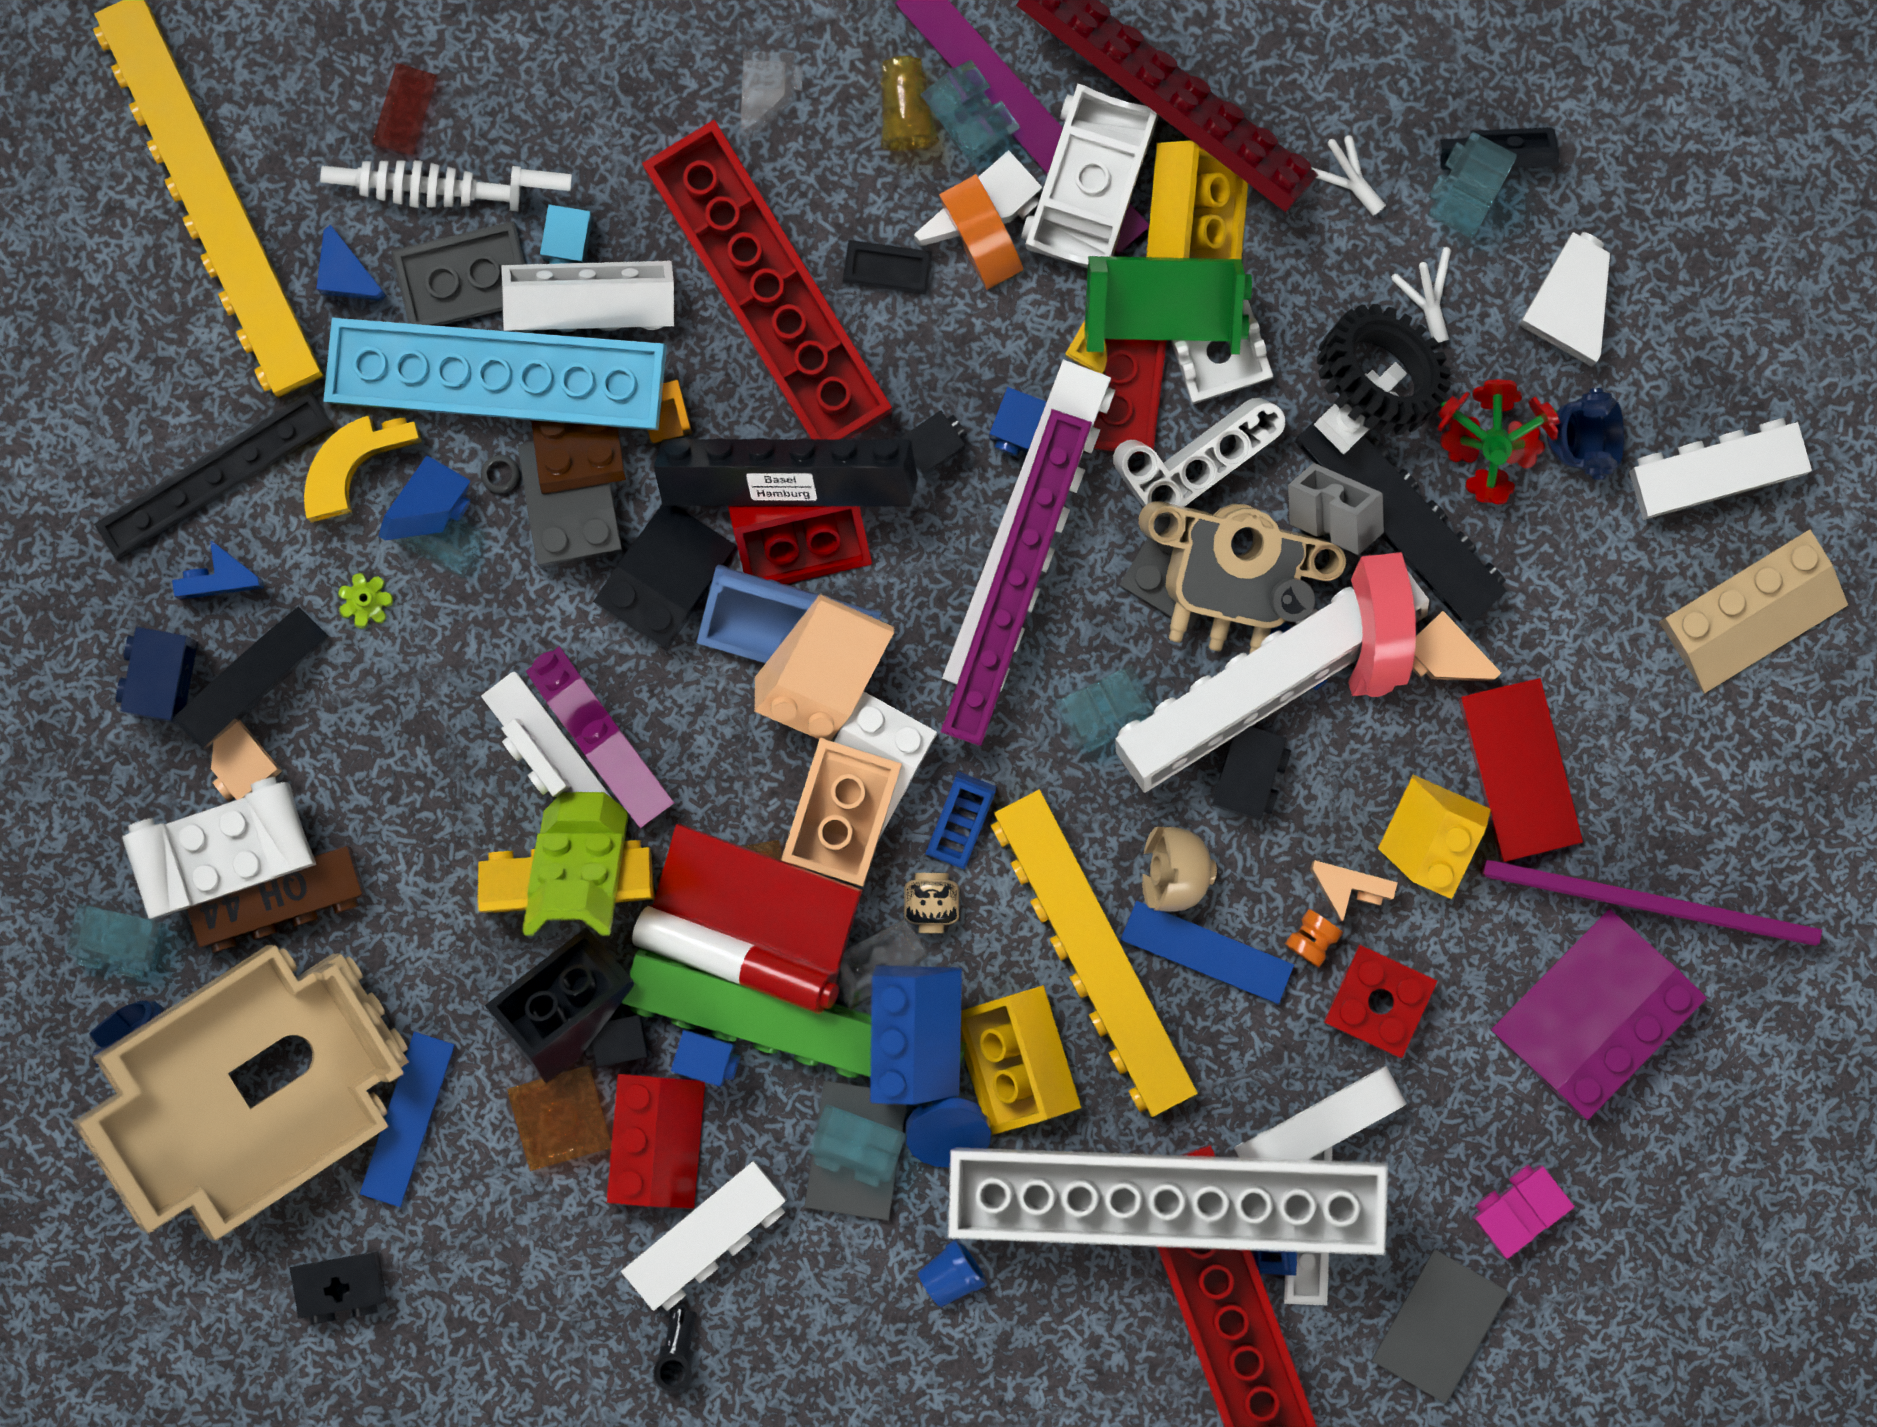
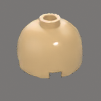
[1142,827,1217,912]

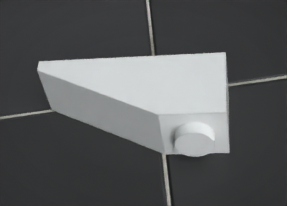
[914,150,1043,247]

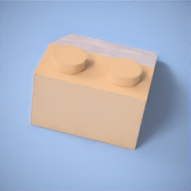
[755,594,894,741]
[781,738,902,887]

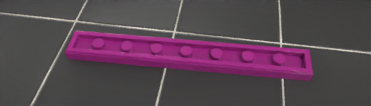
[895,0,1149,255]
[941,409,1092,746]
[1480,859,1823,946]

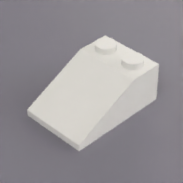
[834,691,937,839]

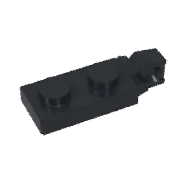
[1439,127,1559,171]

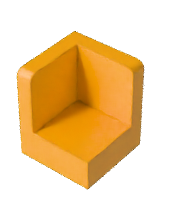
[648,380,693,443]

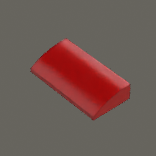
[1458,678,1583,863]

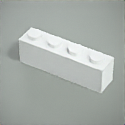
[501,261,674,333]
[1629,418,1812,520]
[621,1160,787,1311]

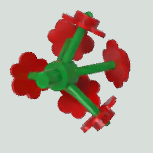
[1437,379,1560,505]

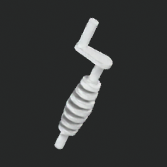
[320,160,572,211]

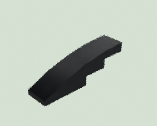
[173,606,328,750]

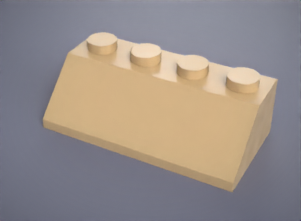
[1659,529,1848,694]

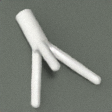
[1312,135,1386,216]
[1392,247,1451,343]

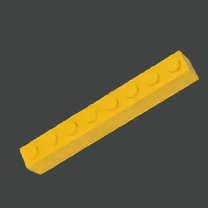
[990,789,1198,1117]

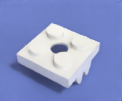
[1171,300,1273,404]

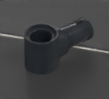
[653,1308,697,1396]

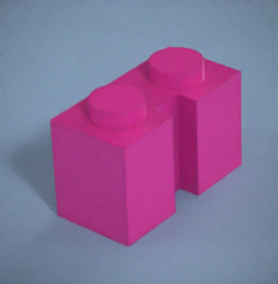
[1472,1164,1574,1259]

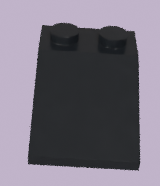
[593,505,737,651]
[485,927,635,1084]

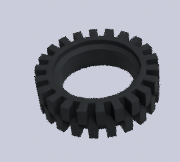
[1317,304,1451,435]

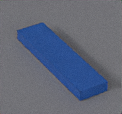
[1120,900,1294,1004]
[360,1031,455,1207]

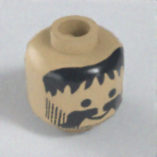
[904,873,960,933]

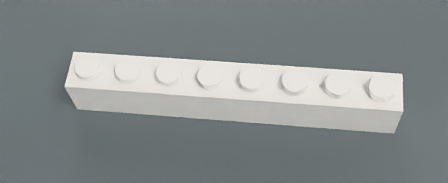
[942,359,1116,692]
[1115,571,1429,793]

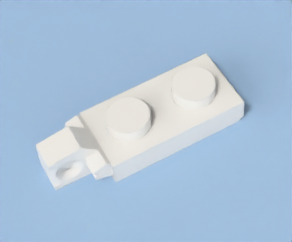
[1314,362,1407,454]

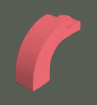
[1348,552,1416,697]

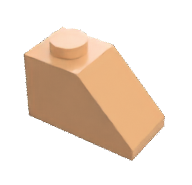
[1412,611,1501,681]
[211,720,282,802]

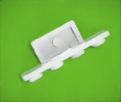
[481,672,613,799]

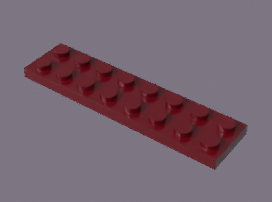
[1016,0,1319,212]

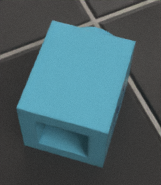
[540,204,593,264]

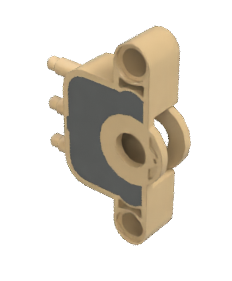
[1138,501,1346,654]

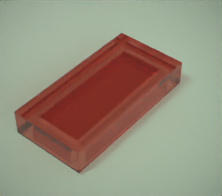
[372,63,438,157]

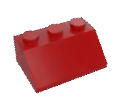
[728,506,872,585]
[606,1074,705,1209]

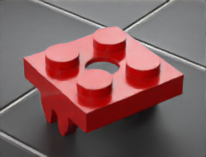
[1323,945,1437,1059]

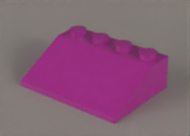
[1490,909,1707,1120]

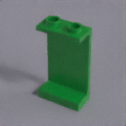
[1084,256,1252,355]

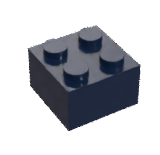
[116,627,198,724]

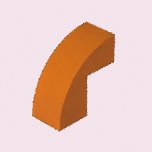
[939,174,1023,290]

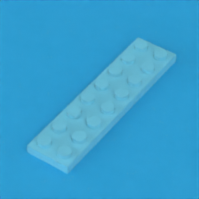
[324,318,667,430]

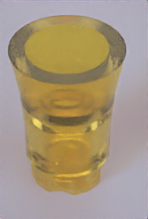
[880,56,939,151]

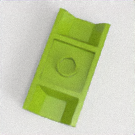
[523,792,629,935]

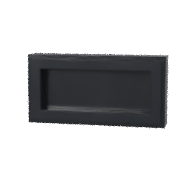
[843,240,932,295]

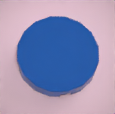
[906,1097,991,1167]

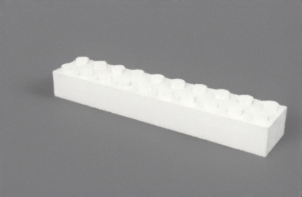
[949,1148,1388,1254]

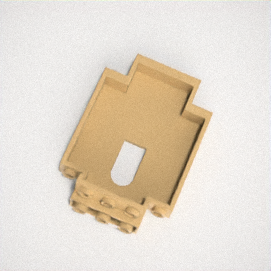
[72,945,409,1241]

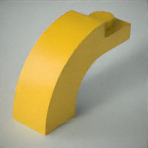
[304,416,422,523]

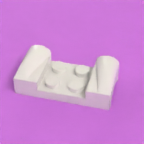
[1021,84,1159,268]
[122,777,316,920]

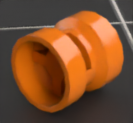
[1285,909,1343,968]

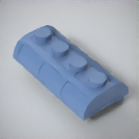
[696,564,882,663]

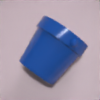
[917,1238,987,1308]

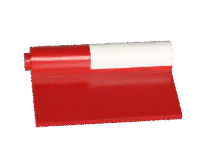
[632,824,862,1014]

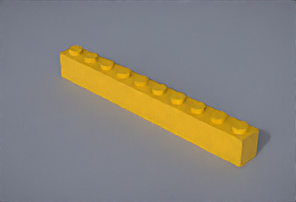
[93,0,324,398]

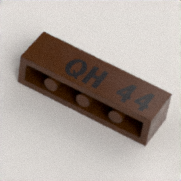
[187,846,367,953]

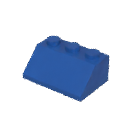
[870,965,962,1104]

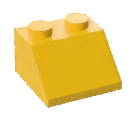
[1378,774,1491,899]

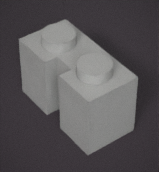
[1288,463,1384,555]

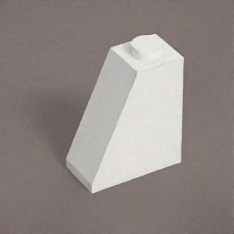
[1519,232,1610,367]

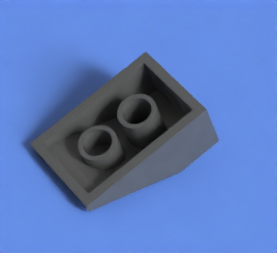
[518,442,624,569]

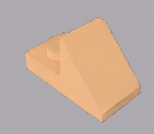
[1310,861,1397,922]

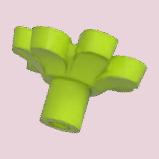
[338,573,393,629]

